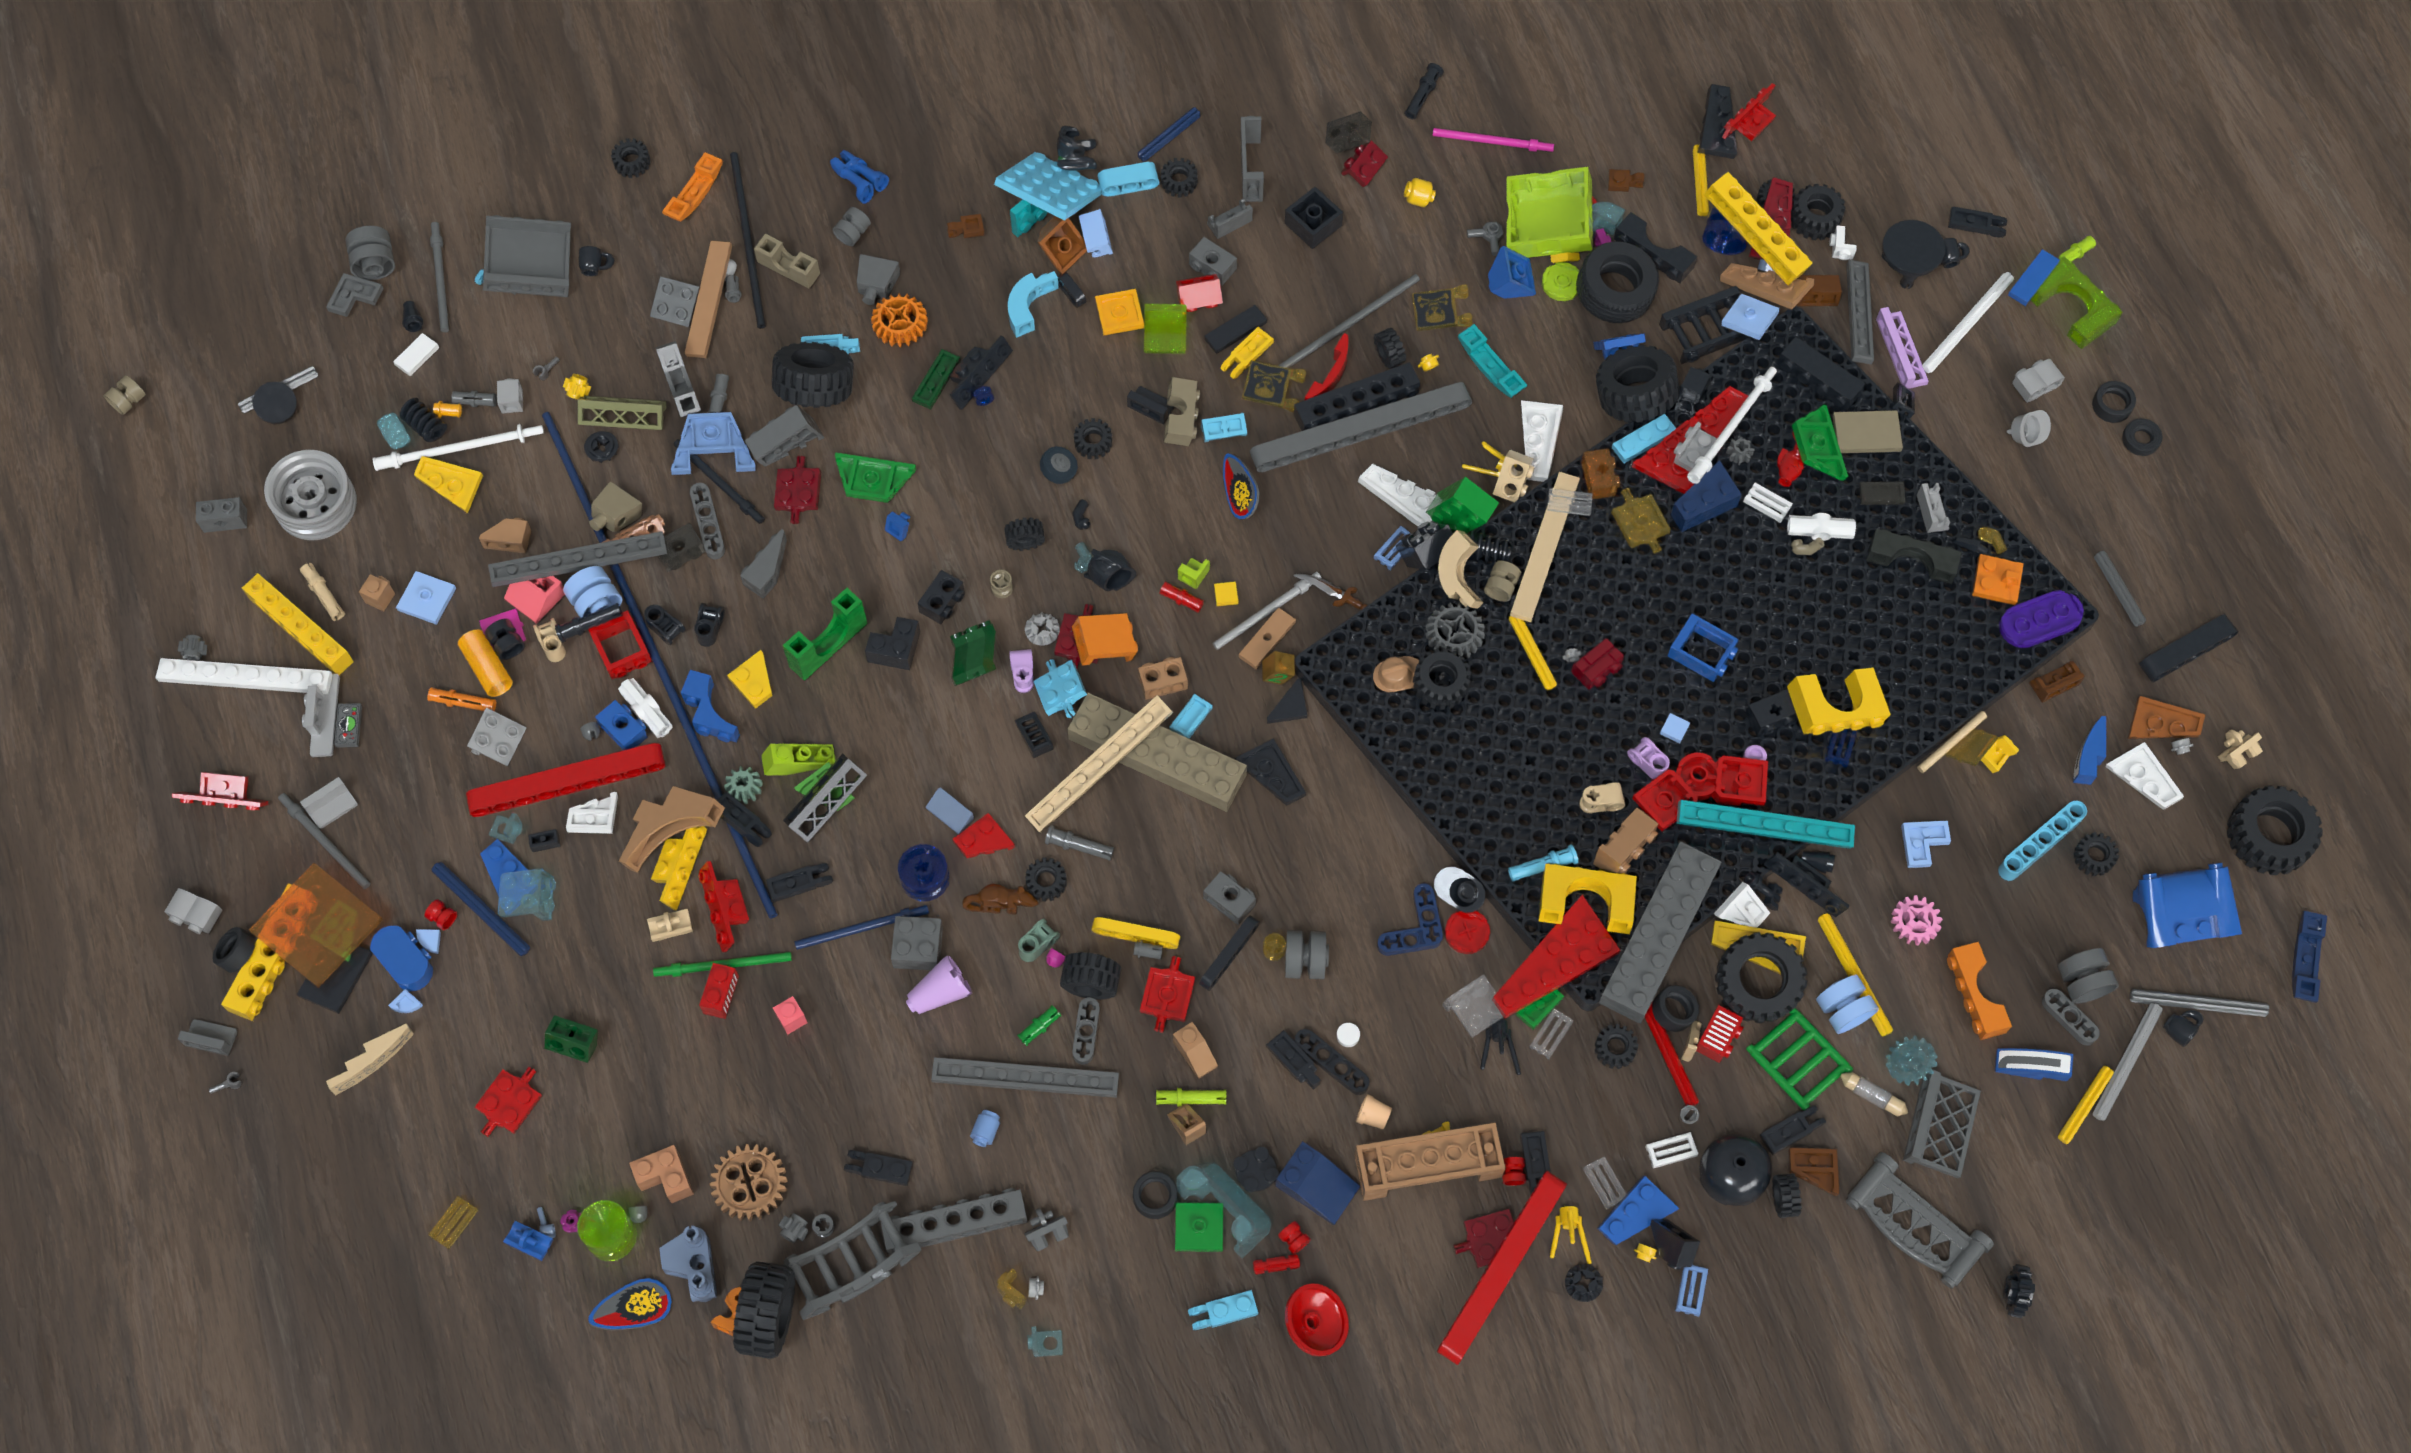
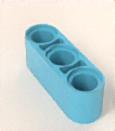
[1098,162,1159,197]

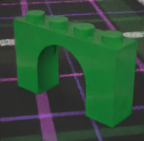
[783,588,868,681]

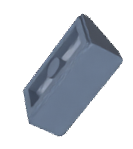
[926,787,974,834]

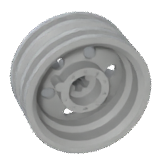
[264,450,357,540]

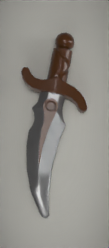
[1294,574,1368,610]

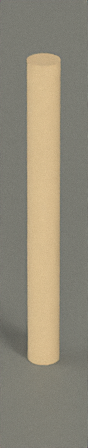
[1917,711,1987,773]

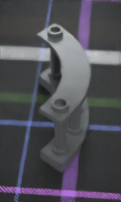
[783,1201,921,1320]

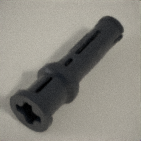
[1404,63,1444,120]
[555,603,623,643]

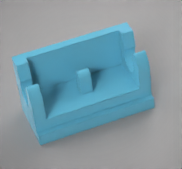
[1201,413,1247,442]

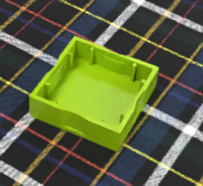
[1507,167,1593,258]

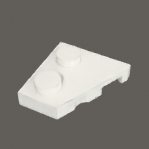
[566,792,618,834]
[1714,882,1770,928]

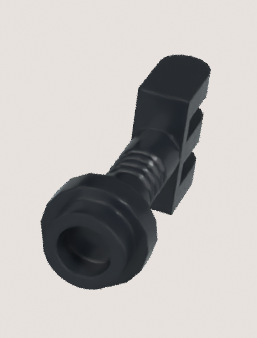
[1744,872,1783,911]

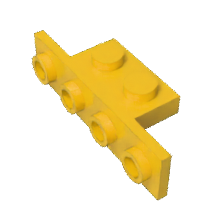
[651,826,707,910]

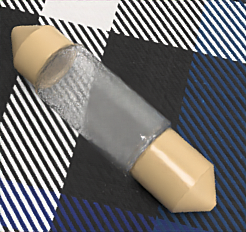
[1841,1072,1908,1117]

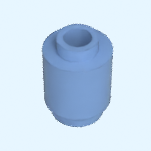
[970,1110,1000,1147]

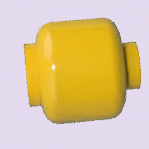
[1404,178,1435,207]

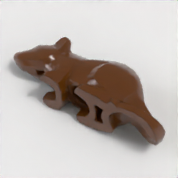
[962,884,1038,915]

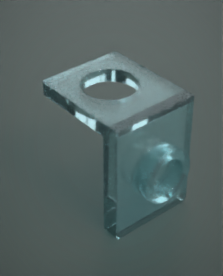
[489,812,523,844]
[1027,1326,1063,1357]

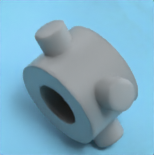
[1563,649,1582,662]

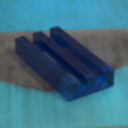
[1825,728,1857,768]

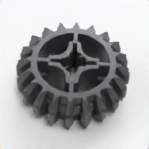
[1425,603,1485,658]

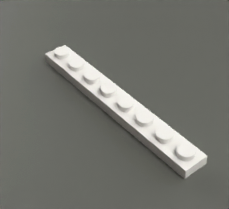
[155,658,333,694]

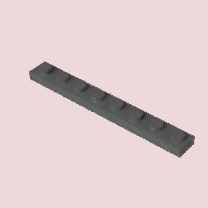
[488,531,667,587]
[931,1057,1119,1098]

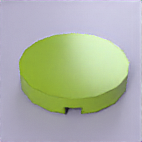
[1542,262,1579,301]

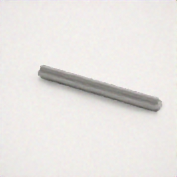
[2093,1003,2163,1121]

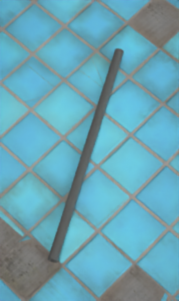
[1255,274,1420,390]

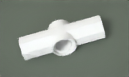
[1787,513,1856,541]
[618,678,673,738]

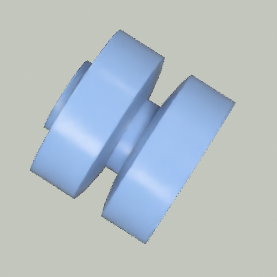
[563,566,622,618]
[1816,975,1879,1034]

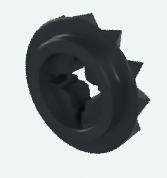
[584,431,619,463]
[1565,1264,1603,1302]

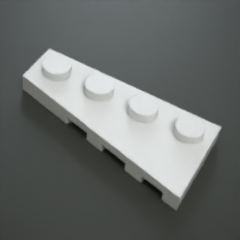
[1521,400,1563,482]
[1358,464,1436,526]

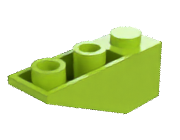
[761,744,835,775]

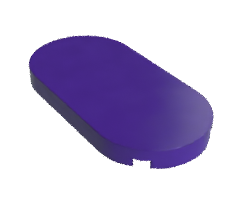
[1999,590,2084,648]

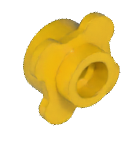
[1418,354,1439,372]

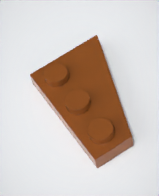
[2128,696,2205,739]

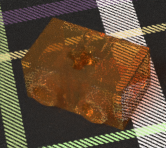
[1581,448,1620,500]

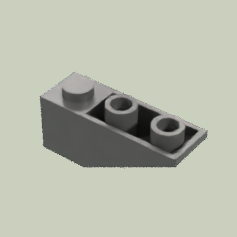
[740,529,787,599]

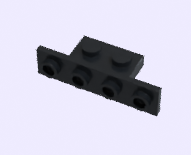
[949,336,1013,410]
[1764,852,1850,917]

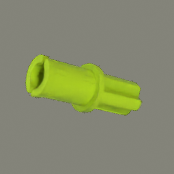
[2059,236,2096,265]

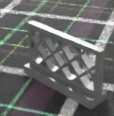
[1903,1070,1981,1178]

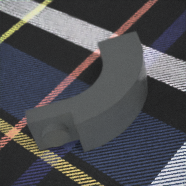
[655,341,701,417]

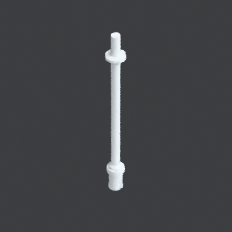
[1687,367,1777,484]
[373,424,544,471]

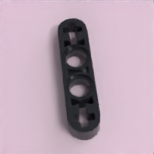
[1199,915,1260,991]
[1295,1029,1370,1095]

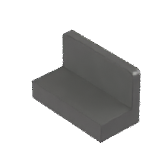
[178,1019,238,1056]

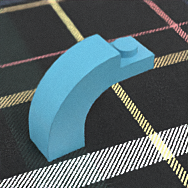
[1008,271,1059,338]

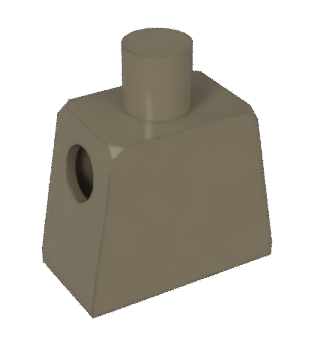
[589,482,642,532]

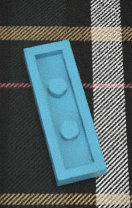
[1612,414,1676,463]

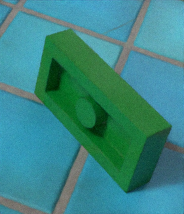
[1516,989,1564,1030]

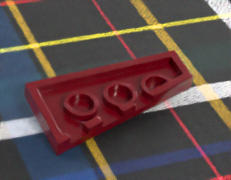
[1748,177,1793,260]

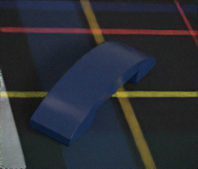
[2292,911,2327,1003]

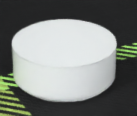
[1337,1023,1360,1047]

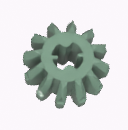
[724,766,763,805]

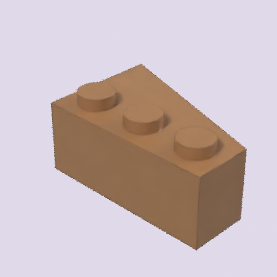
[1593,808,1658,874]

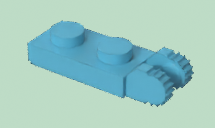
[1188,1290,1258,1330]

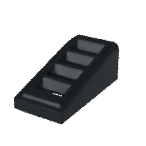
[1014,711,1053,758]

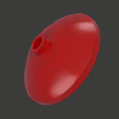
[1285,1284,1349,1357]

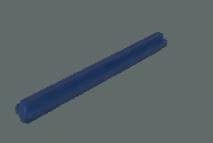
[431,862,530,956]

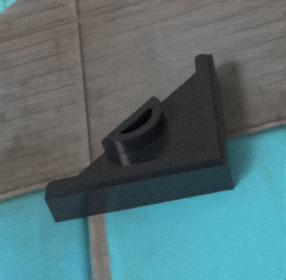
[1267,678,1307,724]

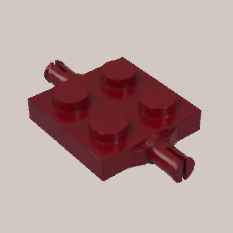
[774,456,821,524]
[1054,604,1099,669]
[1453,1209,1514,1269]

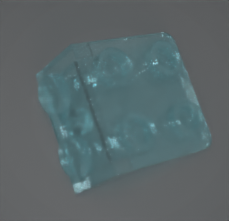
[498,868,556,921]

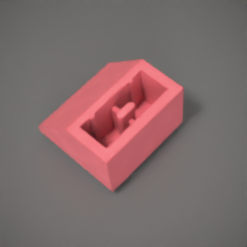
[504,576,565,624]

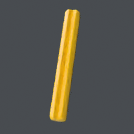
[1693,144,1709,216]
[1509,616,1557,690]
[2058,1066,2114,1144]

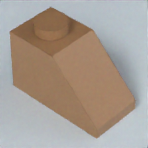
[479,518,532,553]
[1173,1022,1218,1079]

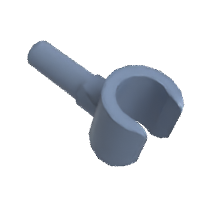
[537,1207,556,1238]

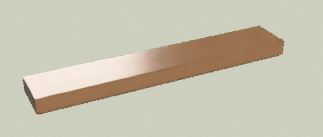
[685,241,732,358]

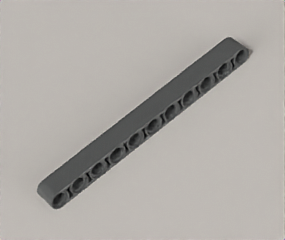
[1250,382,1472,472]

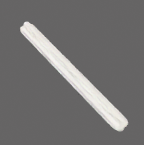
[1922,272,2014,373]

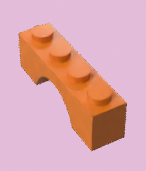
[1947,942,2012,1040]

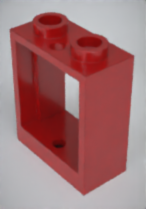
[588,610,652,679]

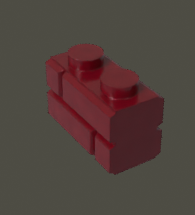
[1571,638,1624,690]

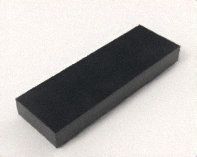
[1204,305,1267,354]

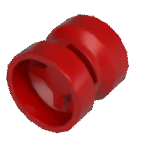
[424,899,457,930]
[1502,1157,1526,1186]
[1278,1221,1311,1255]

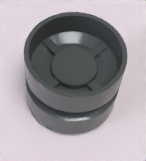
[345,226,395,280]
[1285,930,1329,980]
[2057,948,2119,1004]

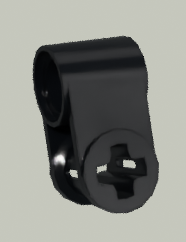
[694,603,725,647]
[644,604,686,645]

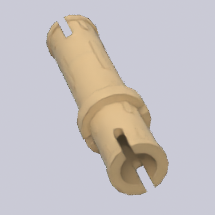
[300,563,345,621]

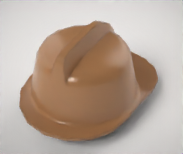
[1373,656,1419,692]

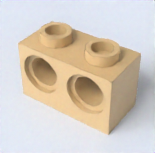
[1493,450,1535,502]

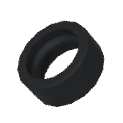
[2092,381,2136,423]
[212,927,256,973]
[1652,985,1699,1032]
[1133,1172,1177,1219]

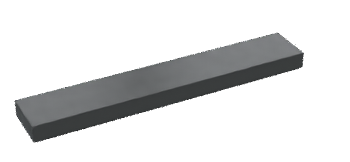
[1846,260,1874,364]

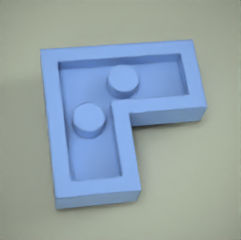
[1901,821,1951,868]

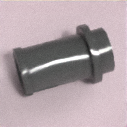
[725,275,742,303]
[1133,940,1163,960]

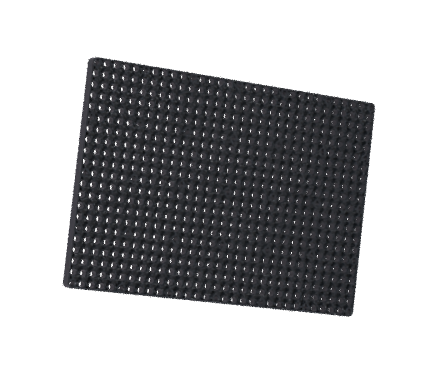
[1295,307,2099,1011]

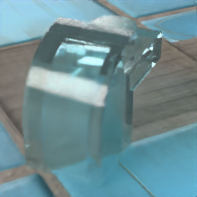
[1592,202,1625,237]

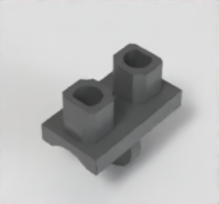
[1024,1208,1069,1251]

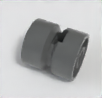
[832,207,871,246]

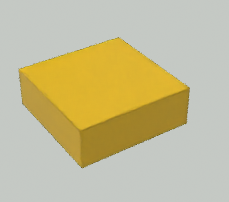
[1214,582,1238,606]

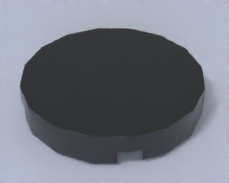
[253,381,297,424]

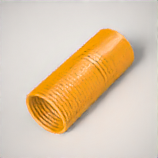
[457,629,513,697]

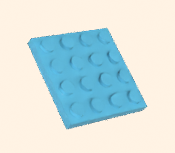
[994,152,1102,221]

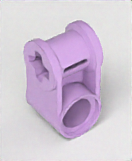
[1010,649,1034,693]
[1627,737,1670,780]

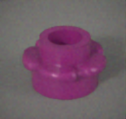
[560,1210,584,1233]

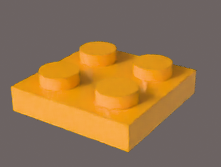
[1095,289,1144,336]

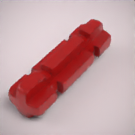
[1253,1254,1300,1275]

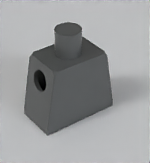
[857,254,900,305]

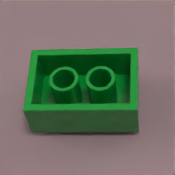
[1426,477,1499,534]

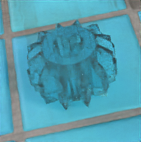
[377,412,411,450]

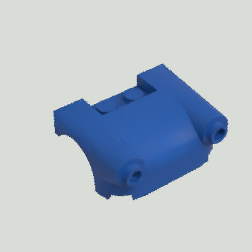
[2133,863,2242,948]

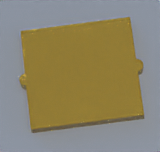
[1945,729,1998,766]

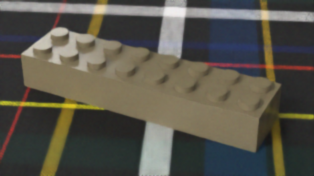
[1068,693,1247,812]

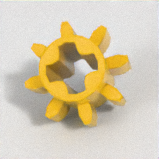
[563,374,591,400]

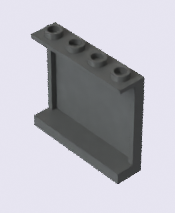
[483,215,571,297]

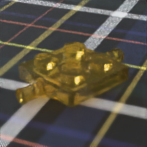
[1612,488,1671,554]

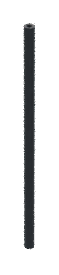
[730,152,766,329]

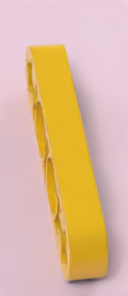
[1091,917,1180,949]

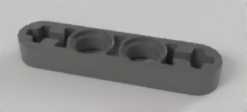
[690,483,725,560]

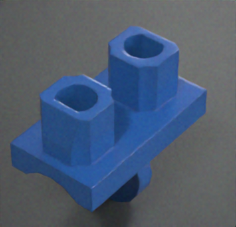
[503,1221,553,1261]

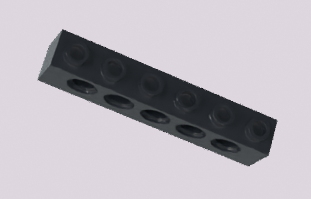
[1294,362,1420,431]

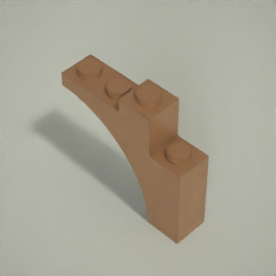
[619,786,725,873]

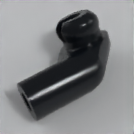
[1072,499,1090,530]

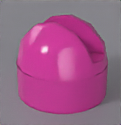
[1046,948,1065,968]

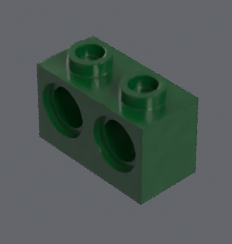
[544,1015,598,1063]

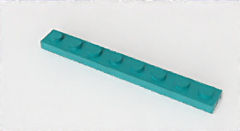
[1676,800,1855,849]

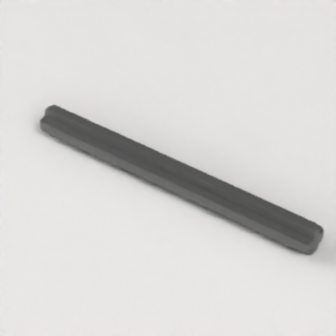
[2130,989,2269,1017]

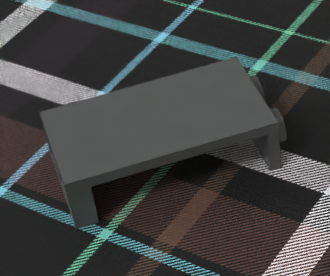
[1240,116,1264,202]

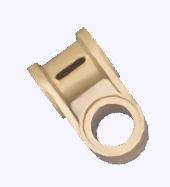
[533,618,566,662]
[1579,783,1625,813]

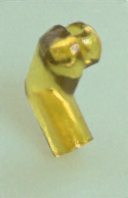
[1978,527,2007,554]

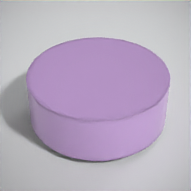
[1743,745,1767,761]

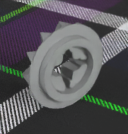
[1025,612,1060,646]

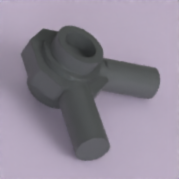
[1467,222,1503,256]

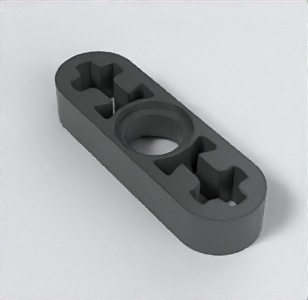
[2042,989,2100,1045]
[1072,997,1100,1065]

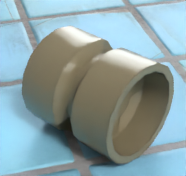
[103,375,146,415]
[1484,561,1521,602]

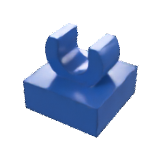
[885,511,910,541]

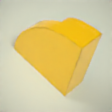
[1551,252,1580,263]

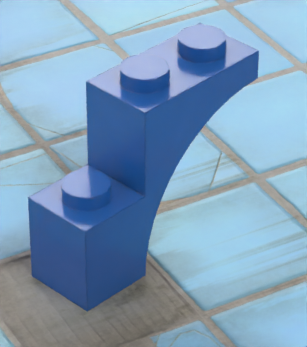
[681,670,740,743]

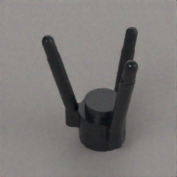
[1480,1019,1521,1075]

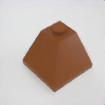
[1038,216,1087,274]

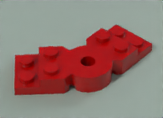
[1632,753,1768,831]

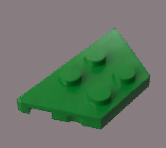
[1792,405,1848,481]
[835,453,916,503]

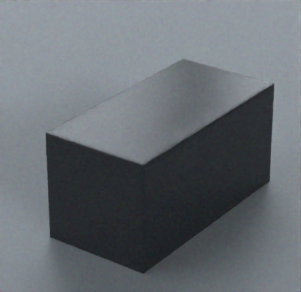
[528,829,561,852]

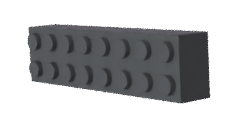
[1599,842,1722,1024]

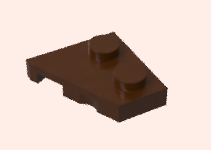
[1788,1148,1839,1196]

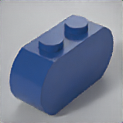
[370,926,433,992]

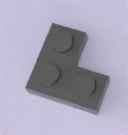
[326,273,384,317]

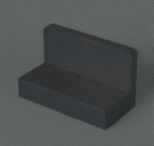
[1127,386,1175,425]

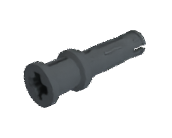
[1045,825,1114,861]

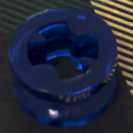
[973,386,994,406]

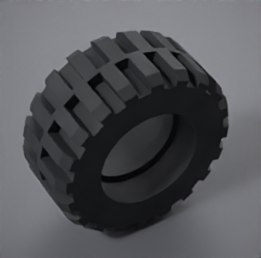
[772,342,854,408]
[1596,345,1680,423]
[2227,785,2323,875]
[1715,932,1807,1023]
[733,1261,795,1359]

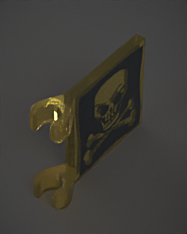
[1412,285,1473,331]
[1242,360,1306,412]

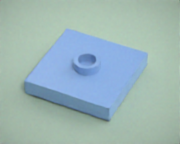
[1722,294,1779,340]
[396,571,456,625]

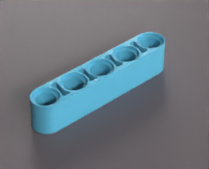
[1998,801,2087,881]

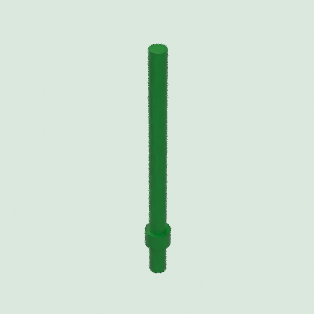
[653,952,792,977]

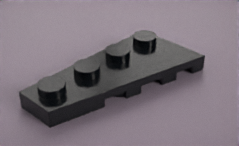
[1697,84,1737,159]

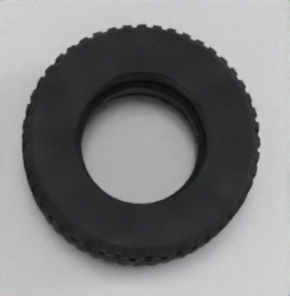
[1576,242,1659,323]

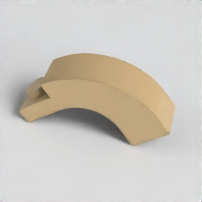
[1438,530,1484,609]

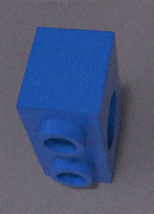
[595,700,648,751]

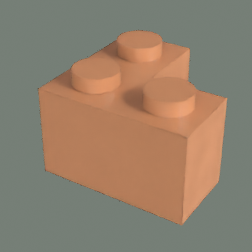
[629,1145,694,1203]

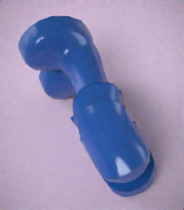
[830,150,889,204]

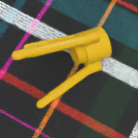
[1462,442,1517,477]
[1550,1206,1592,1264]

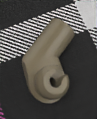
[1791,537,1824,555]

